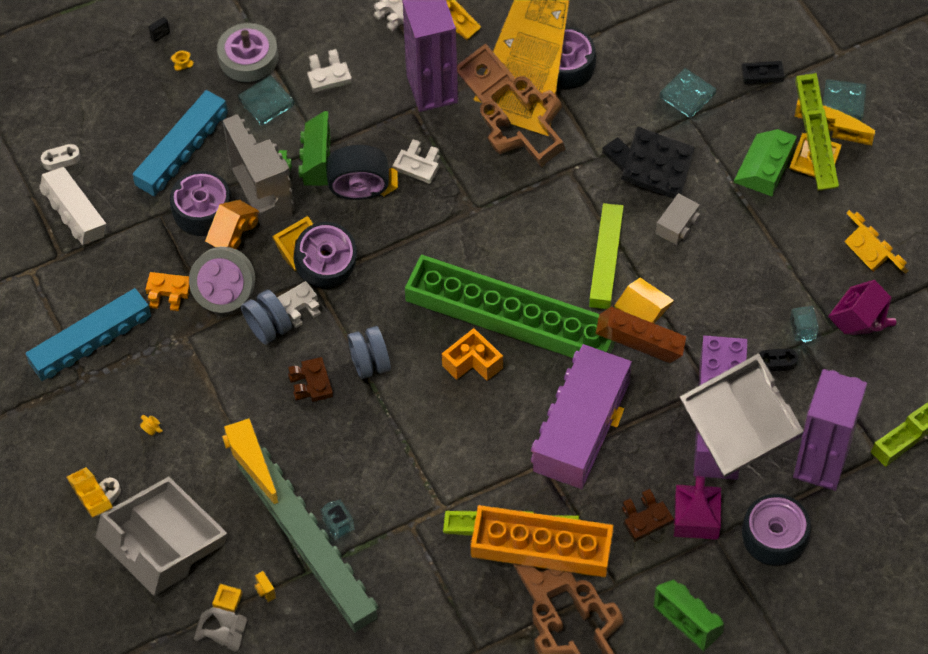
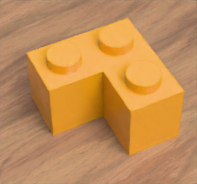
[205,200,259,249]
[442,328,503,381]

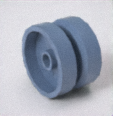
[241,289,292,345]
[347,326,391,380]

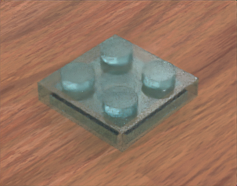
[659,68,716,118]
[238,75,294,125]
[823,79,866,121]

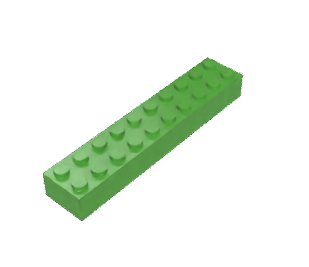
[405,254,615,358]

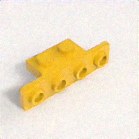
[844,210,909,273]

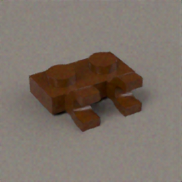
[288,357,333,402]
[621,489,674,542]

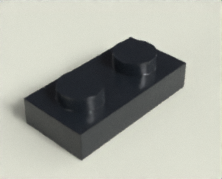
[741,61,784,84]
[602,137,630,172]

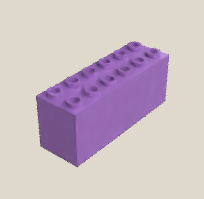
[402,0,458,112]
[693,336,747,480]
[531,344,632,489]
[793,369,867,491]

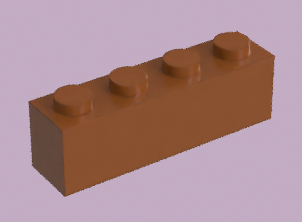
[595,307,686,363]

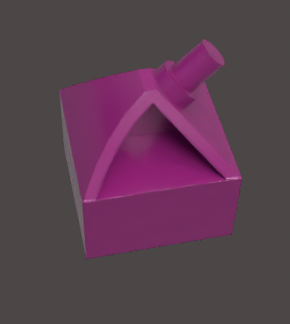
[828,279,896,335]
[674,476,721,539]

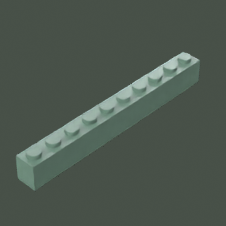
[235,445,378,633]

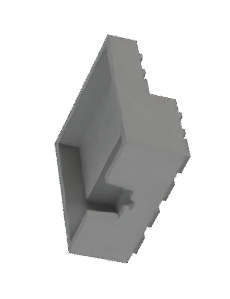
[222,114,295,229]
[680,353,804,477]
[96,477,228,596]

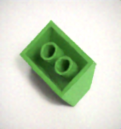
[299,111,331,186]
[734,129,797,196]
[654,580,724,651]

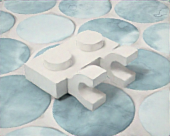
[374,0,404,31]
[307,49,352,93]
[393,139,440,184]
[277,281,321,328]

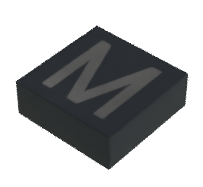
[148,17,170,43]

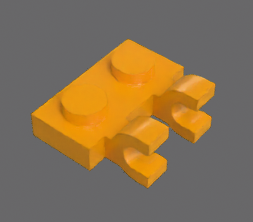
[146,272,190,311]

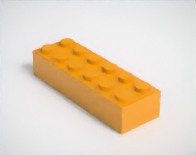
[471,505,613,577]

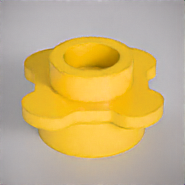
[171,51,193,71]
[140,415,162,435]

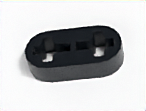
[759,348,798,372]

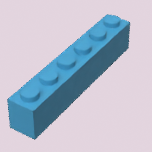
[133,90,228,197]
[25,288,151,381]

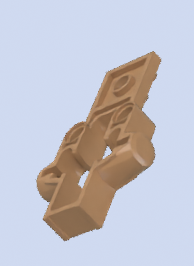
[457,44,565,167]
[513,564,624,654]

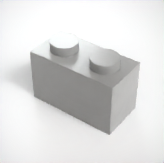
[656,193,701,245]

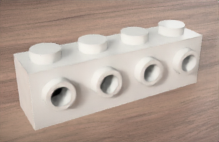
[40,167,106,245]

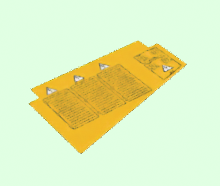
[474,0,569,136]

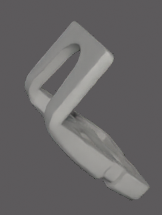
[194,607,247,652]

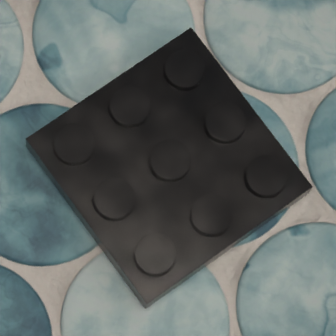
[621,126,695,199]

